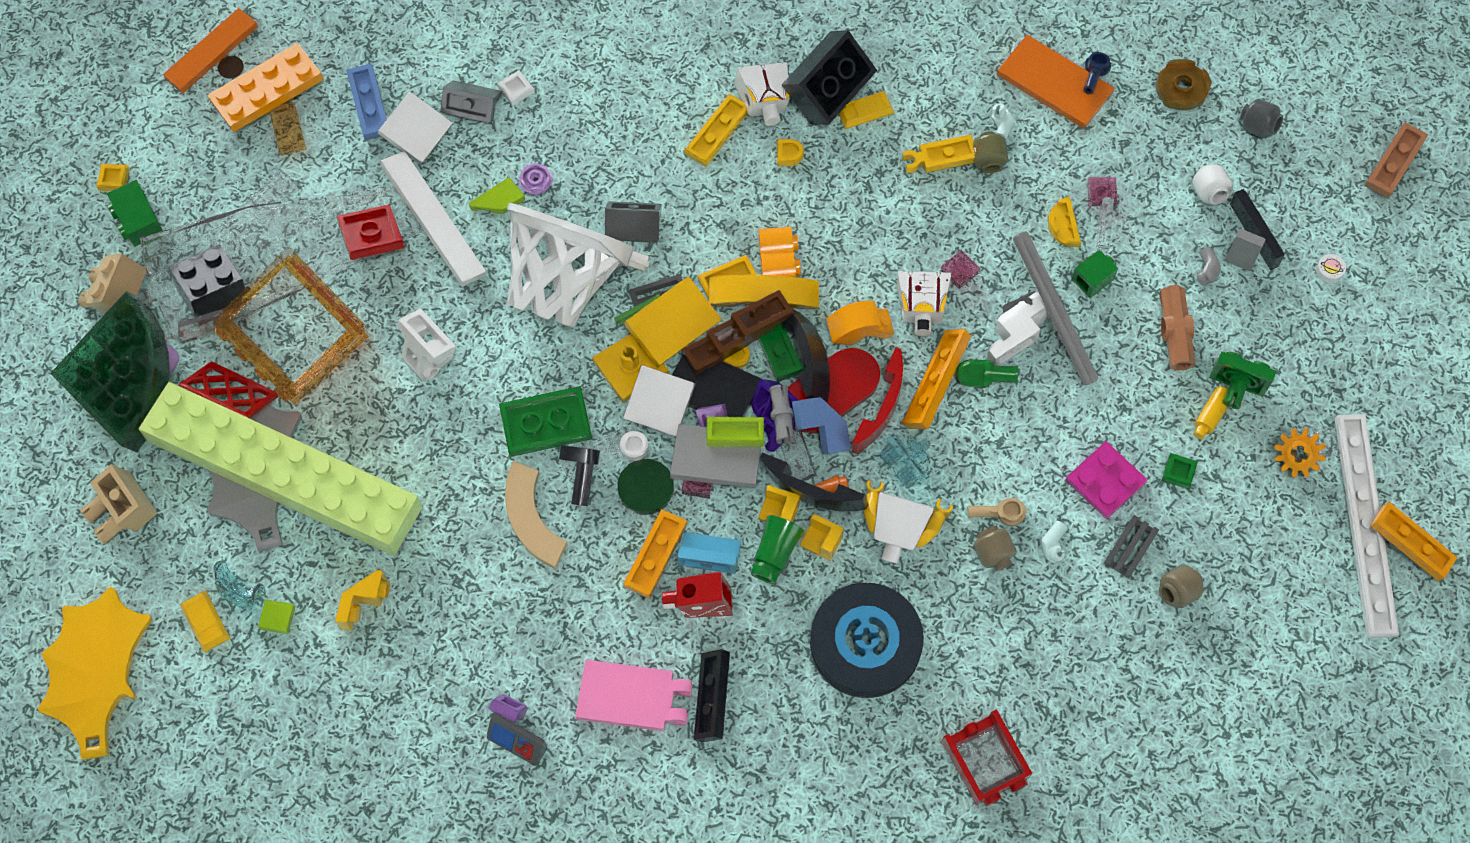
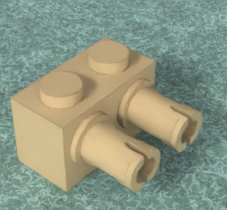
[78,253,147,319]
[80,464,158,544]

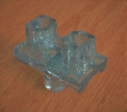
[879,433,930,487]

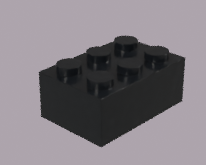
[782,30,877,125]

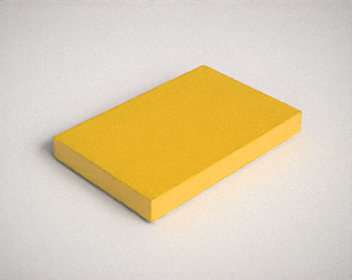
[623,276,722,368]

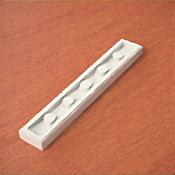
[381,151,486,287]

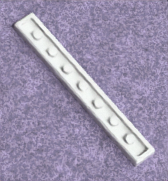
[1334,414,1399,638]

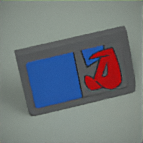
[487,713,548,766]

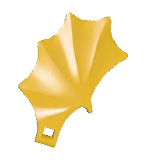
[38,587,153,760]

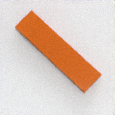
[163,8,258,94]

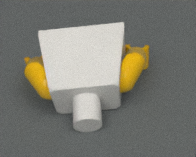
[863,480,953,564]

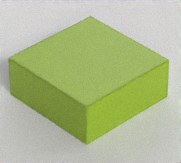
[258,599,296,635]

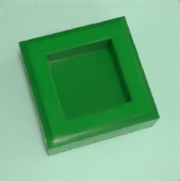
[1161,453,1198,490]

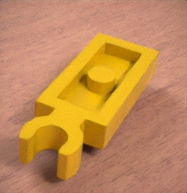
[902,134,975,173]

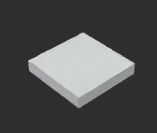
[378,91,452,165]
[624,365,695,436]

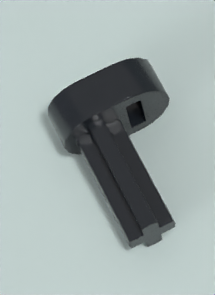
[559,445,600,506]

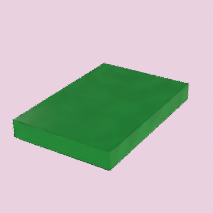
[499,386,592,457]

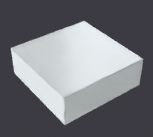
[497,70,534,106]

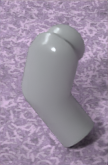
[1197,247,1221,285]

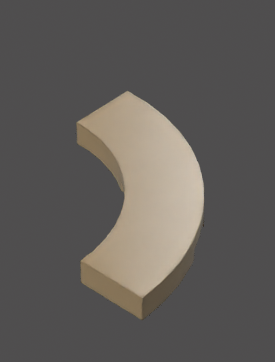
[505,461,568,569]

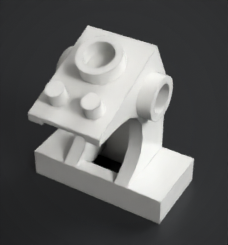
[397,308,456,382]

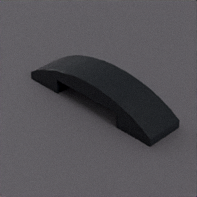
[781,309,830,402]
[760,452,869,512]

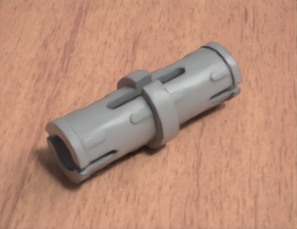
[769,385,795,444]

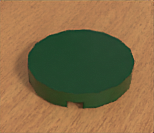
[617,459,674,515]

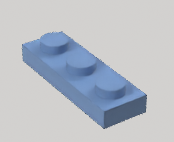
[346,63,387,140]

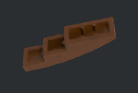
[682,290,794,375]

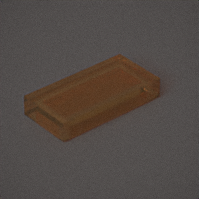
[269,102,307,156]

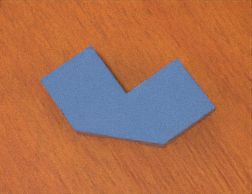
[792,397,851,454]

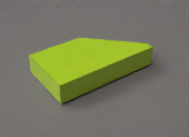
[468,177,525,214]

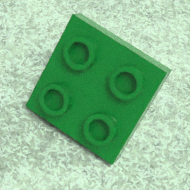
[1209,351,1277,409]

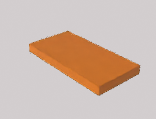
[997,34,1115,129]

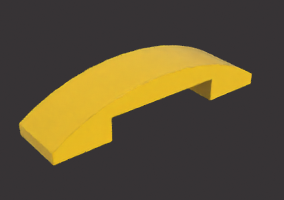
[709,275,819,309]

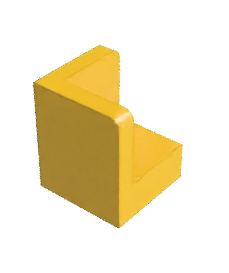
[759,485,800,522]
[800,514,844,561]

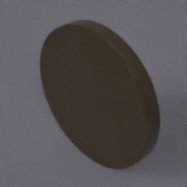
[218,56,244,79]

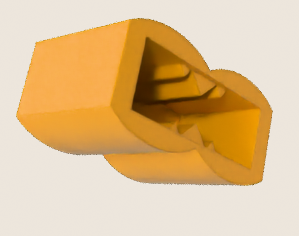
[759,227,801,277]

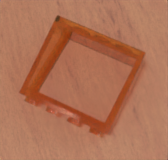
[213,247,369,404]

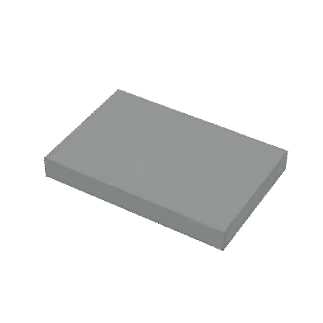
[670,424,761,488]

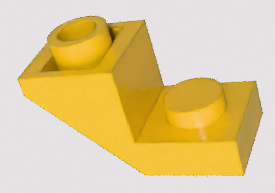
[335,570,390,631]

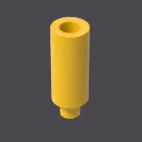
[1193,386,1234,440]

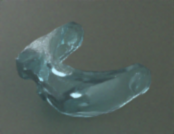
[213,560,265,613]

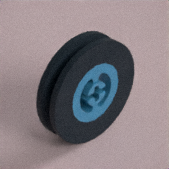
[810,583,924,698]

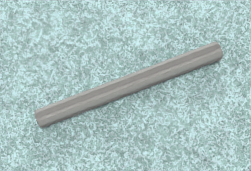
[1013,231,1098,385]

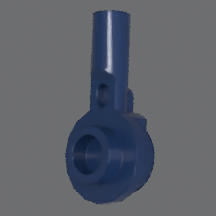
[1084,52,1111,94]

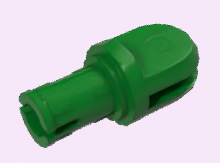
[956,359,1018,387]

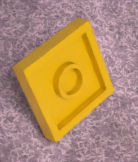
[592,334,669,403]

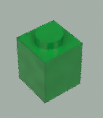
[1071,249,1118,298]

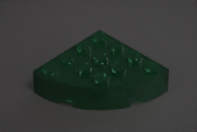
[50,291,170,452]

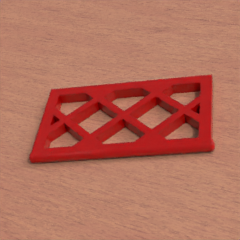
[178,361,278,419]

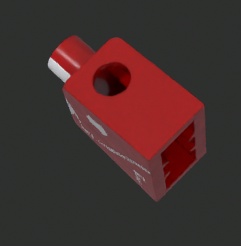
[662,572,733,618]

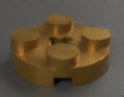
[1156,59,1211,110]

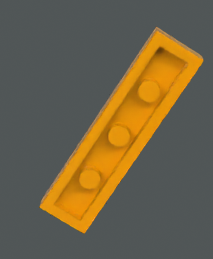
[902,329,972,429]

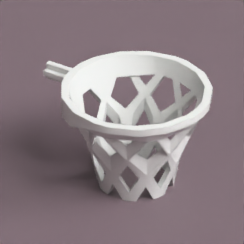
[506,203,649,328]

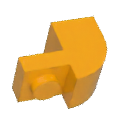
[826,301,894,346]

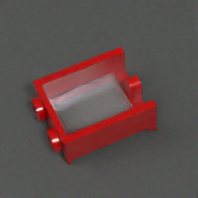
[941,709,1033,807]

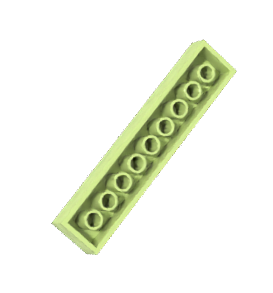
[139,382,422,557]

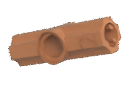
[1159,285,1196,371]

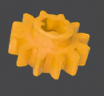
[1274,427,1326,478]

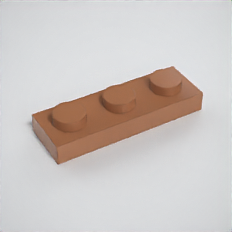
[1365,122,1429,199]

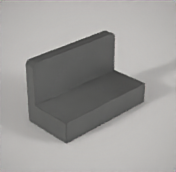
[440,80,502,123]
[605,201,662,243]

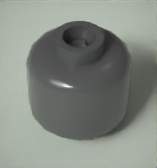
[1240,99,1283,138]

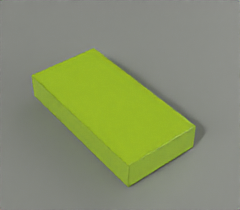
[707,417,764,447]

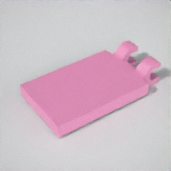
[575,660,693,732]

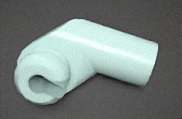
[992,103,1014,140]
[1041,521,1068,563]

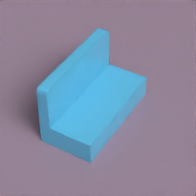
[677,532,741,574]

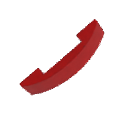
[852,347,903,454]

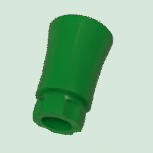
[751,515,805,584]

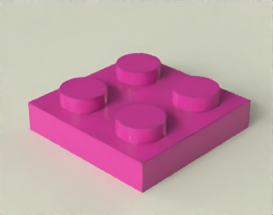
[1065,441,1148,520]

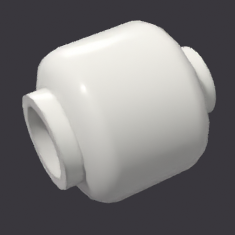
[1192,164,1233,205]

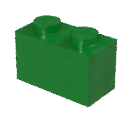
[107,180,164,247]

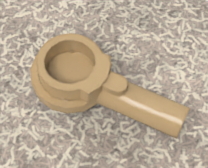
[968,498,1026,526]

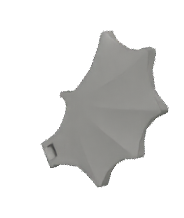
[207,392,302,552]

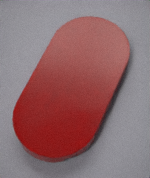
[788,348,880,434]

